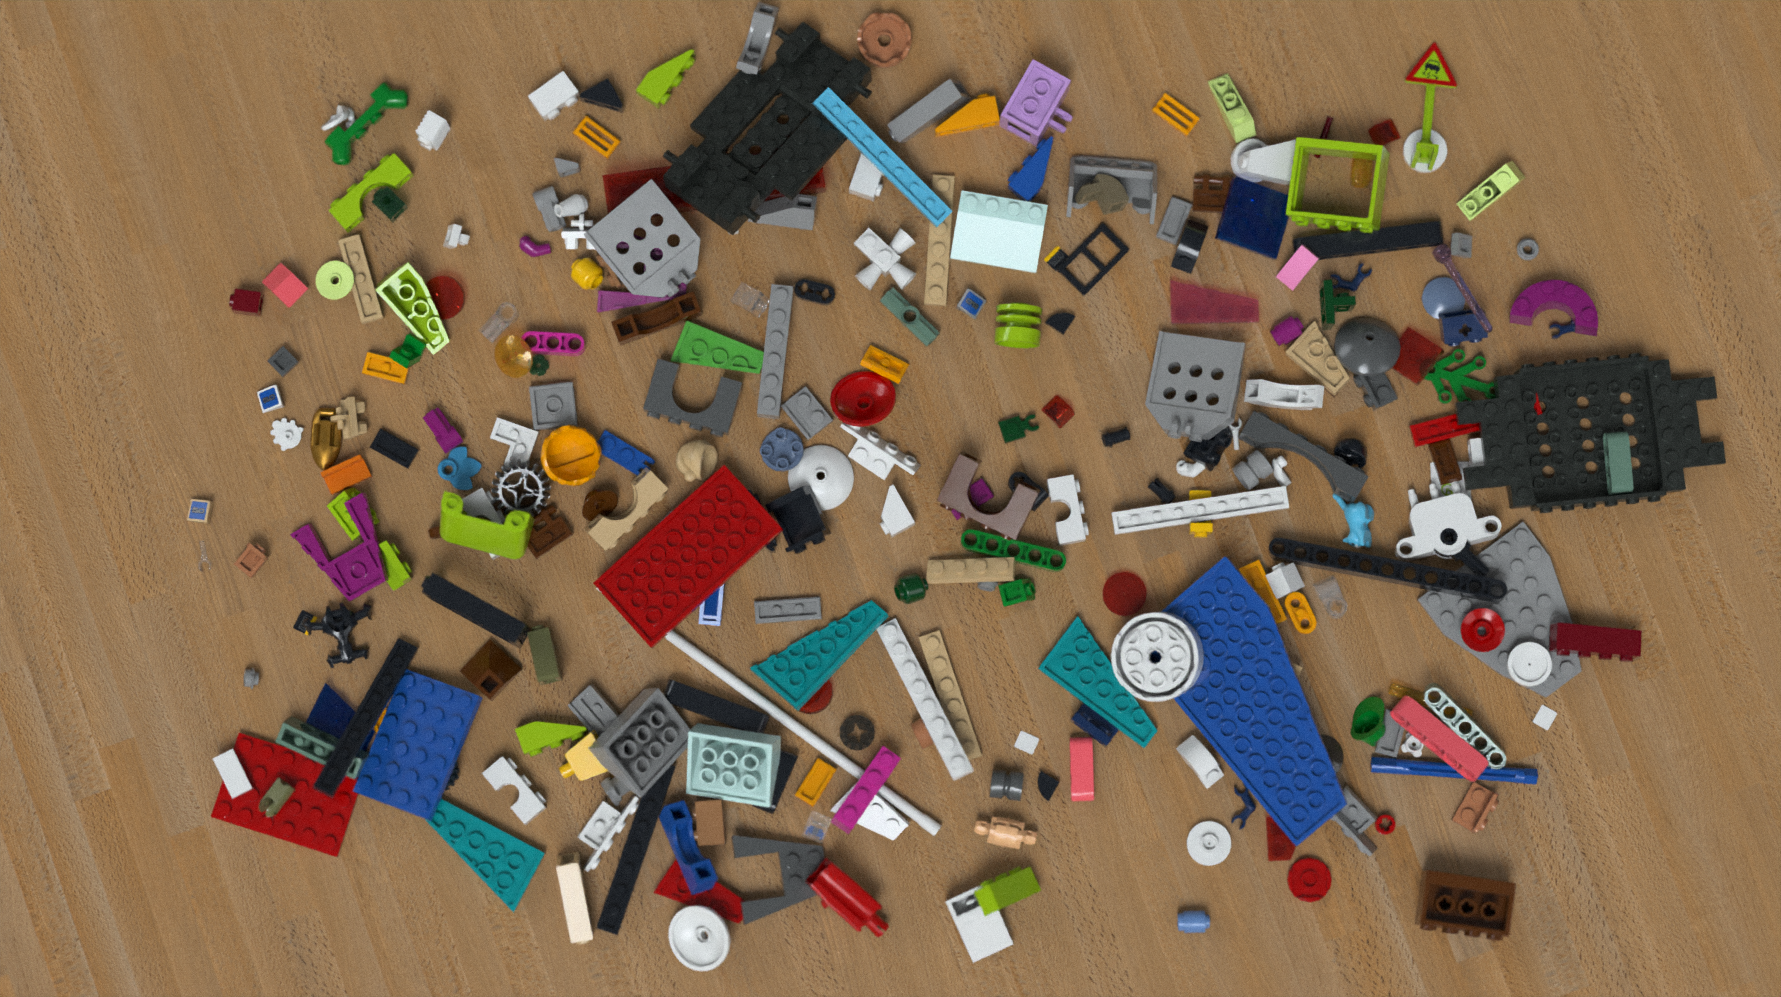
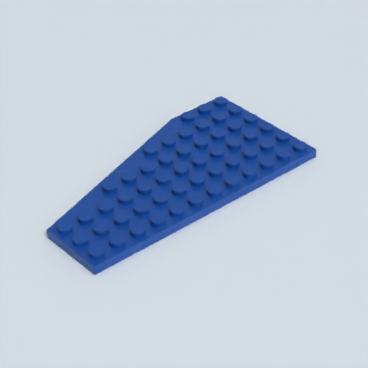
[1150,556,1348,847]

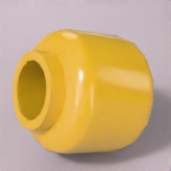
[571,257,603,290]

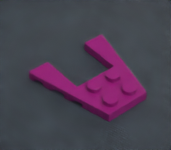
[597,235,687,312]
[290,492,388,601]

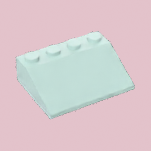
[950,190,1048,273]
[686,723,781,807]

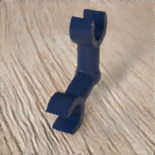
[1330,263,1372,292]
[1549,318,1575,339]
[1231,783,1256,830]

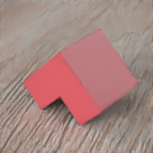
[262,263,308,308]

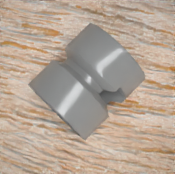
[1232,450,1274,491]

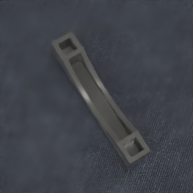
[1238,411,1369,503]

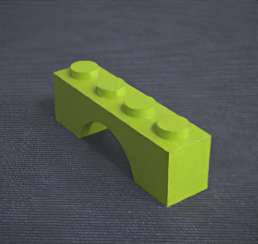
[328,153,413,233]

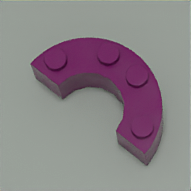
[1510,280,1598,336]

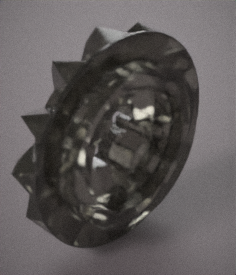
[840,715,875,751]

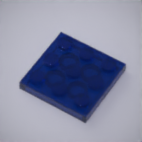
[1215,176,1289,260]

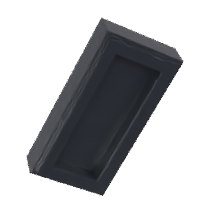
[370,428,419,469]

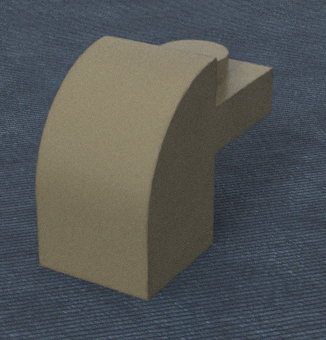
[1074,174,1130,215]

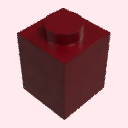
[229,289,264,317]

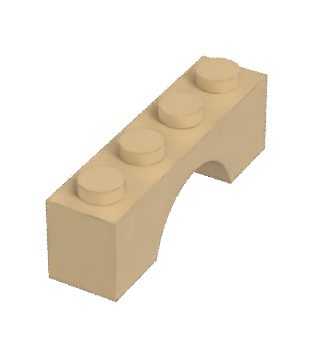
[584,468,668,551]

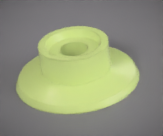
[316,261,354,300]

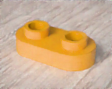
[1284,592,1317,635]

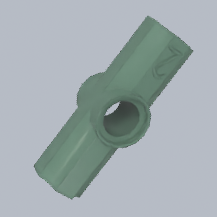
[880,288,940,347]

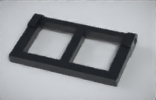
[1056,223,1130,296]

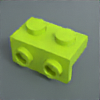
[379,540,412,591]

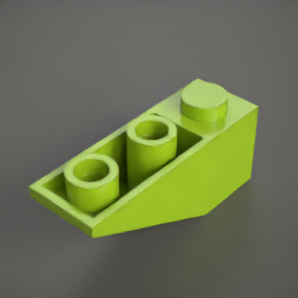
[636,49,696,109]
[515,721,588,757]

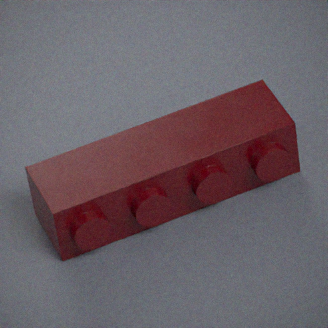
[1549,622,1642,662]

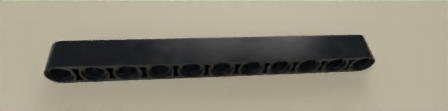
[1268,538,1507,603]

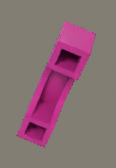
[831,746,901,835]

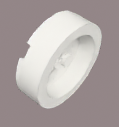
[1111,612,1204,702]

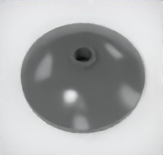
[1334,318,1400,376]

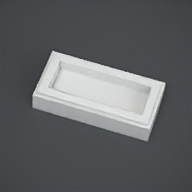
[213,749,253,799]

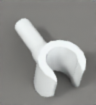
[1228,418,1242,450]

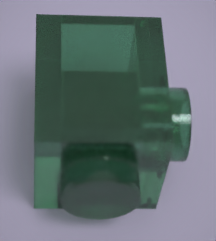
[372,187,408,223]

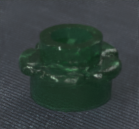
[528,355,549,376]

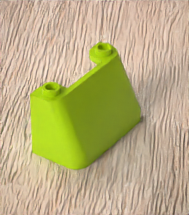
[440,491,535,560]

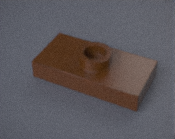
[1428,439,1462,485]

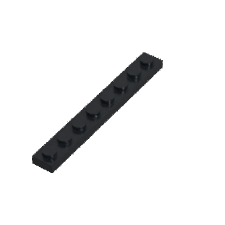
[313,638,418,799]
[596,765,676,935]

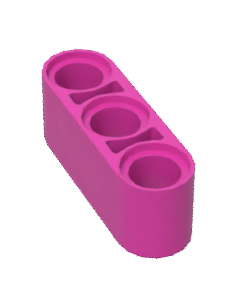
[521,331,586,356]

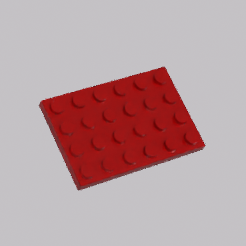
[211,733,359,857]

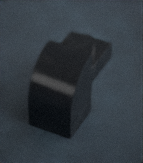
[1171,219,1209,274]

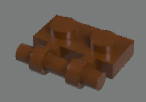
[1192,173,1238,214]
[528,504,573,560]

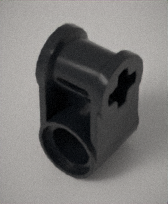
[1008,472,1049,512]

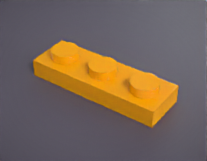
[1238,560,1287,624]

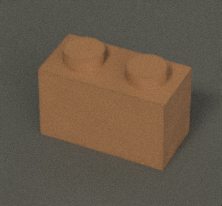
[691,800,726,847]

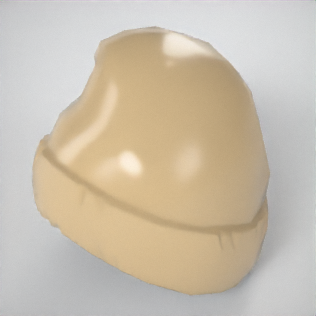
[676,440,718,482]

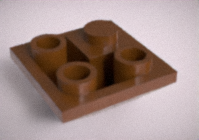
[460,639,522,701]

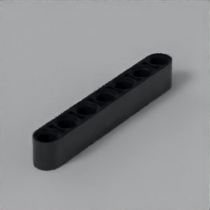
[1292,221,1444,260]

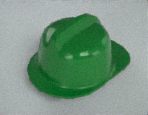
[1350,697,1386,747]

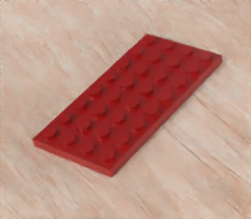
[593,465,783,648]

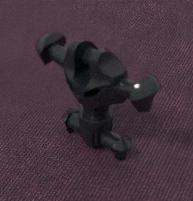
[302,602,372,668]

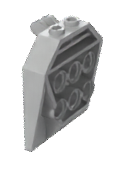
[583,179,701,297]
[1145,331,1246,442]

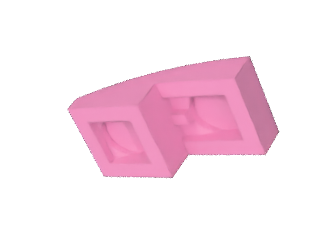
[1276,244,1319,291]

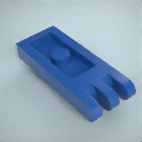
[598,430,655,476]

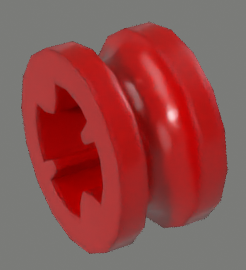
[1375,815,1396,835]

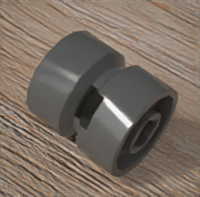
[989,769,1024,801]

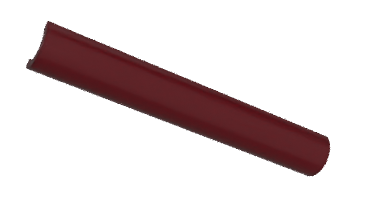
[1314,116,1333,158]

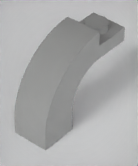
[736,2,779,75]

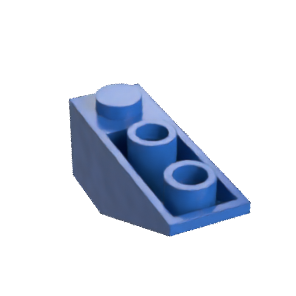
[1007,136,1053,202]

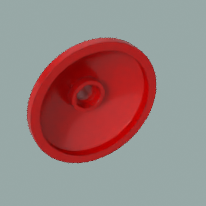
[830,371,896,427]

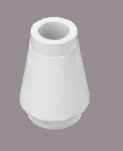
[554,194,588,217]

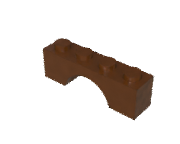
[611,291,702,346]

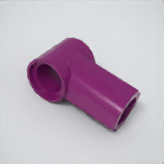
[423,407,464,454]

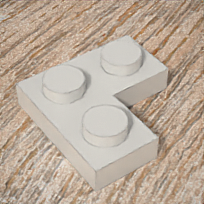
[490,418,539,473]

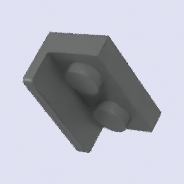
[1353,373,1398,411]

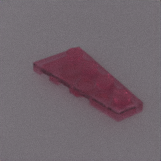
[1170,280,1259,324]

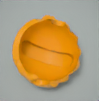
[540,425,602,486]

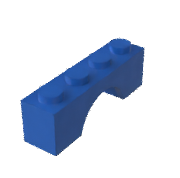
[659,800,718,895]

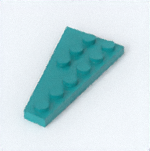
[750,600,889,711]
[1038,616,1157,749]
[425,799,545,913]

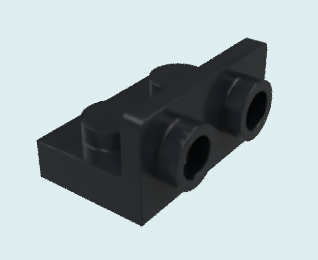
[1183,427,1233,472]

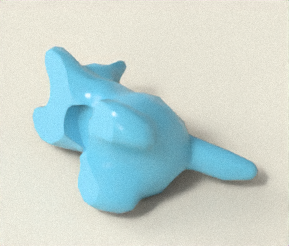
[1332,494,1374,548]

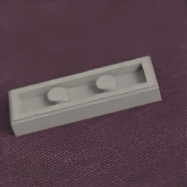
[754,597,822,624]

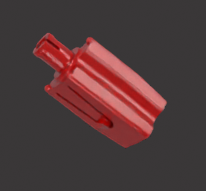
[805,858,889,937]

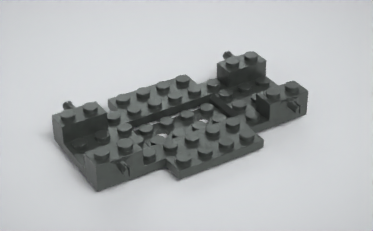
[663,22,872,235]

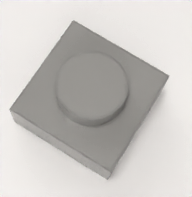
[1451,233,1472,258]

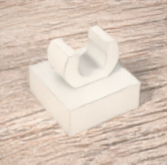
[443,224,470,249]

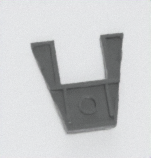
[731,836,824,925]

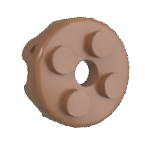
[857,13,911,68]

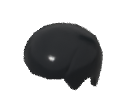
[1334,438,1367,469]

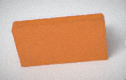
[320,454,372,495]

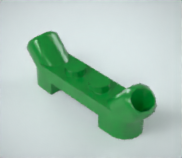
[324,82,408,165]

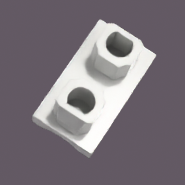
[562,214,595,249]

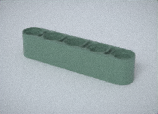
[1423,683,1506,769]

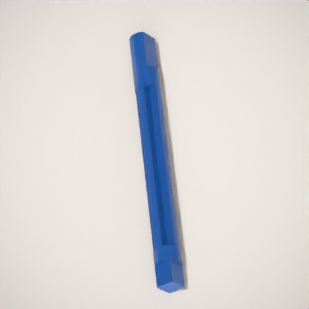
[1370,757,1538,784]

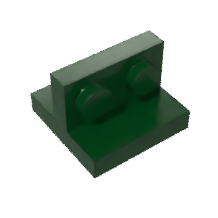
[1319,280,1356,330]

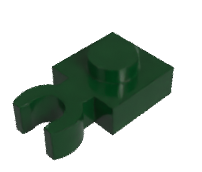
[998,414,1039,444]

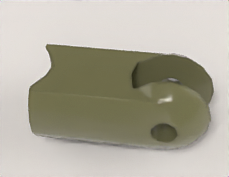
[259,777,295,817]

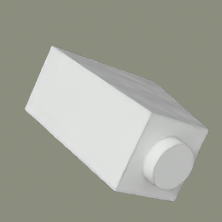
[1238,140,1296,185]

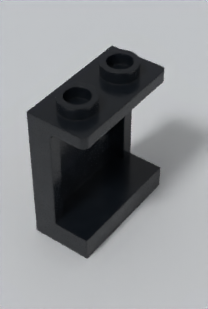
[765,486,831,554]

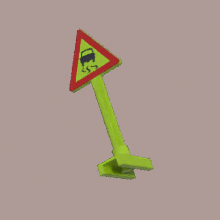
[1405,43,1457,170]

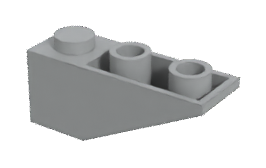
[748,194,817,230]

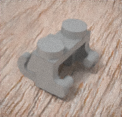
[601,777,630,807]

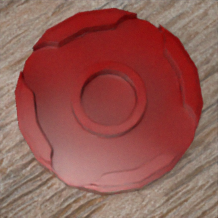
[1287,858,1332,902]

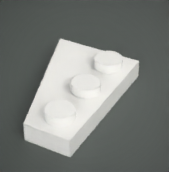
[830,779,909,841]

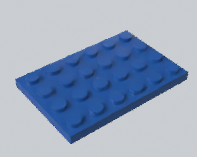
[353,670,483,821]

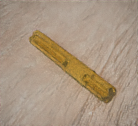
[1388,683,1474,717]

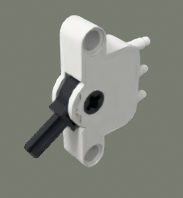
[1395,481,1502,577]

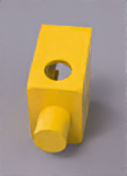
[559,729,608,781]

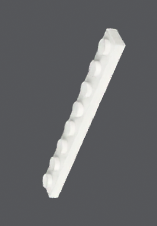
[1111,486,1289,535]
[876,618,973,781]

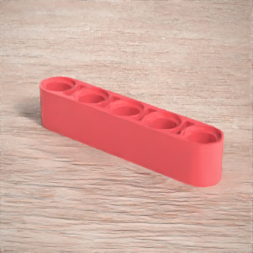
[1390,696,1489,782]

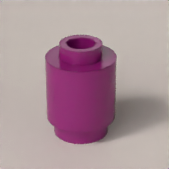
[1270,316,1304,346]

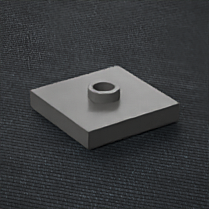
[529,382,578,431]

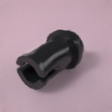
[1101,427,1131,448]
[1148,478,1176,504]

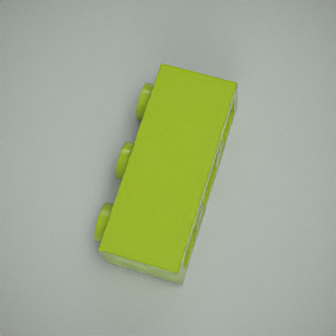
[974,866,1041,916]

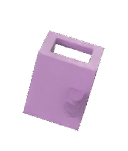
[999,59,1073,147]

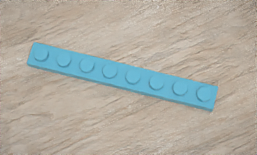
[812,87,952,227]

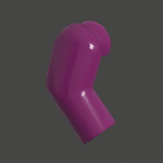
[519,236,551,257]

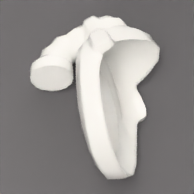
[321,105,356,131]

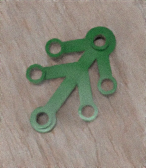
[1419,349,1495,404]

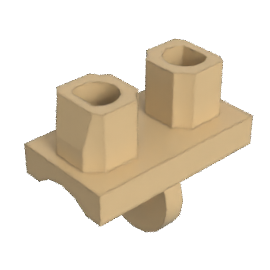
[330,397,367,440]

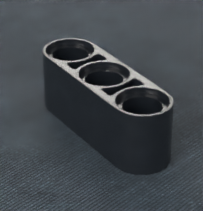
[753,748,798,815]

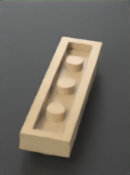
[338,234,383,324]
[926,557,1016,584]

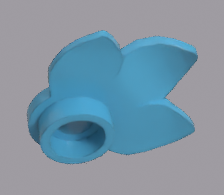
[438,447,482,490]

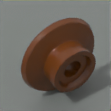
[582,489,618,521]

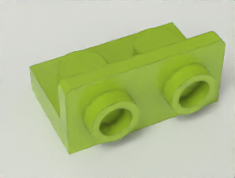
[327,487,380,541]

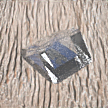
[802,811,832,844]

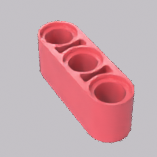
[1070,737,1094,802]

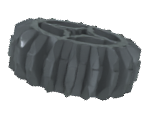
[491,459,551,516]

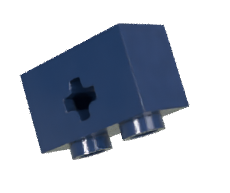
[1438,307,1488,346]

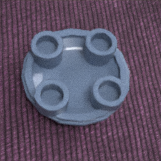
[1421,277,1466,320]
[760,428,804,472]

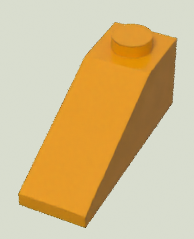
[935,94,1000,137]

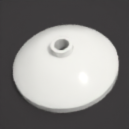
[788,445,854,511]
[669,905,730,971]

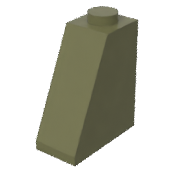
[527,625,563,685]

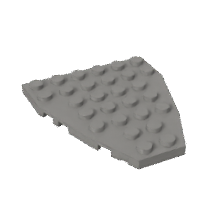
[1417,522,1582,698]

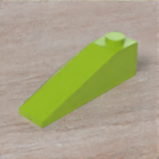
[375,262,450,355]

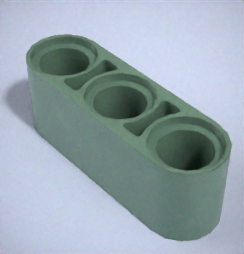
[1603,431,1634,496]

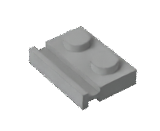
[781,386,833,441]
[567,684,619,737]

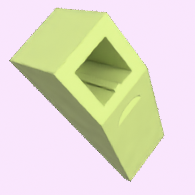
[1208,74,1256,144]
[1457,161,1526,221]

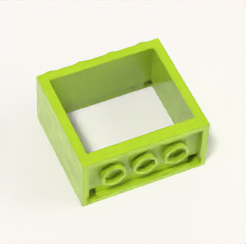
[1286,137,1390,233]

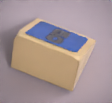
[187,499,213,524]

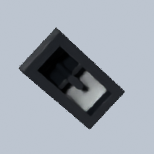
[580,78,624,113]

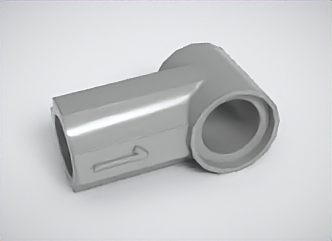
[532,186,566,232]

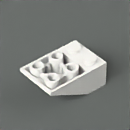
[945,885,1013,963]

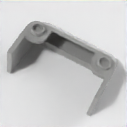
[1066,156,1157,224]

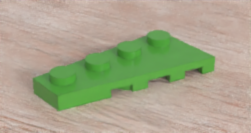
[670,321,764,374]

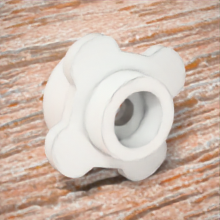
[1401,732,1424,757]

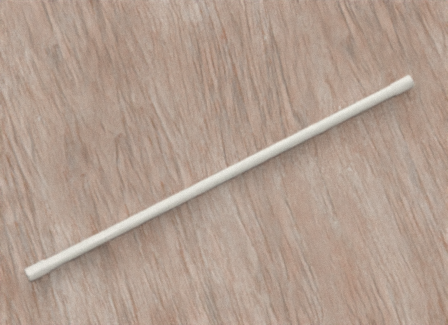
[596,587,942,836]

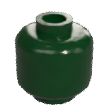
[894,573,928,604]

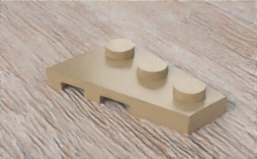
[1285,321,1350,396]

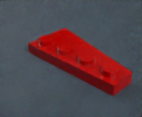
[653,859,746,924]

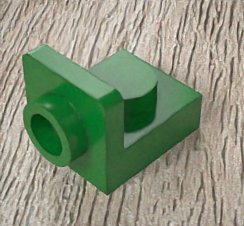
[389,333,426,368]
[998,578,1036,607]

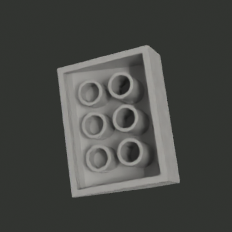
[589,688,690,797]

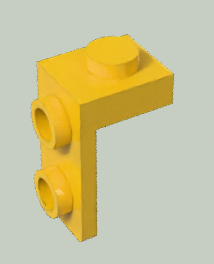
[1189,490,1213,538]

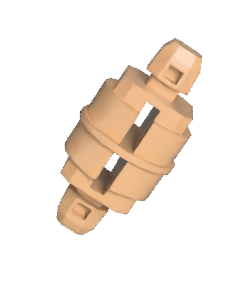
[974,816,1037,849]

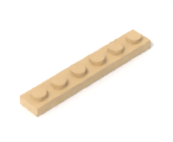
[924,175,954,306]
[918,630,982,760]

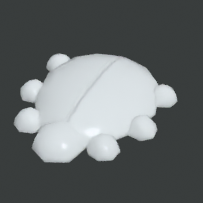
[270,418,303,451]

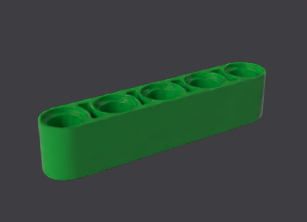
[961,529,1066,572]

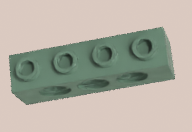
[275,716,370,780]

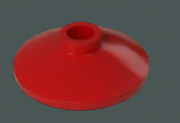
[1460,608,1505,652]

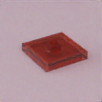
[1391,327,1444,386]

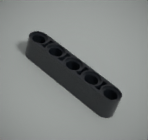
[663,679,770,734]

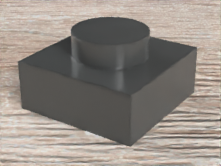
[268,346,299,378]

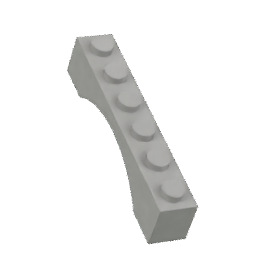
[757,284,794,419]

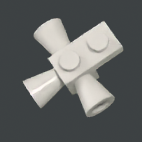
[854,228,916,291]

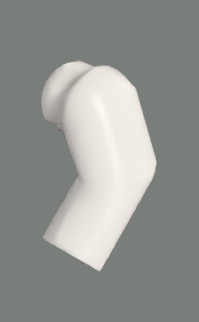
[1176,460,1205,478]

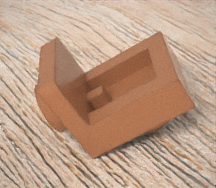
[234,543,268,579]

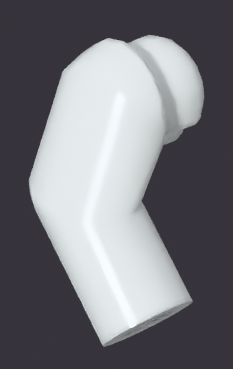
[1272,456,1292,487]

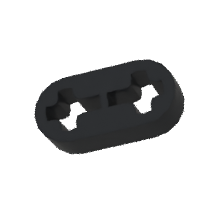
[794,279,835,306]

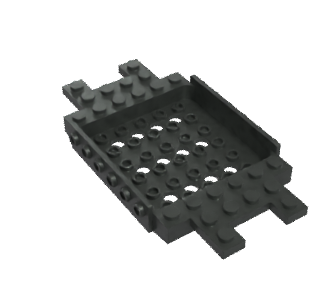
[1455,353,1726,514]

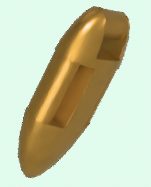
[310,408,342,471]

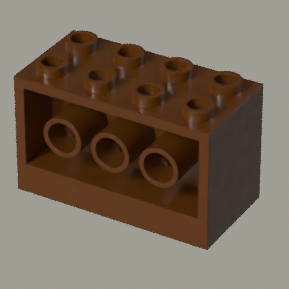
[1415,870,1516,941]

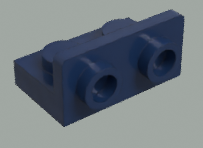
[1070,704,1118,748]

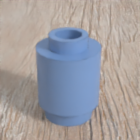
[1177,910,1210,933]

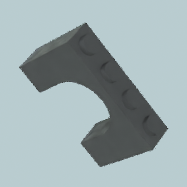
[643,359,743,437]

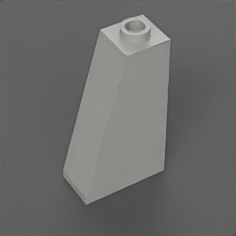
[887,79,971,143]

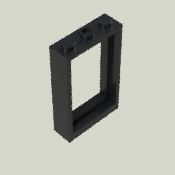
[421,573,531,649]

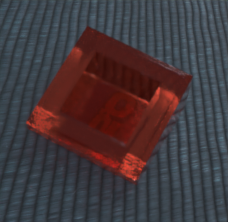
[1368,119,1401,146]
[1041,395,1075,428]

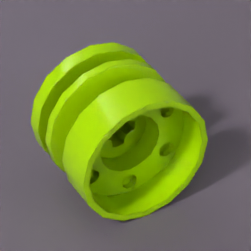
[994,303,1042,348]

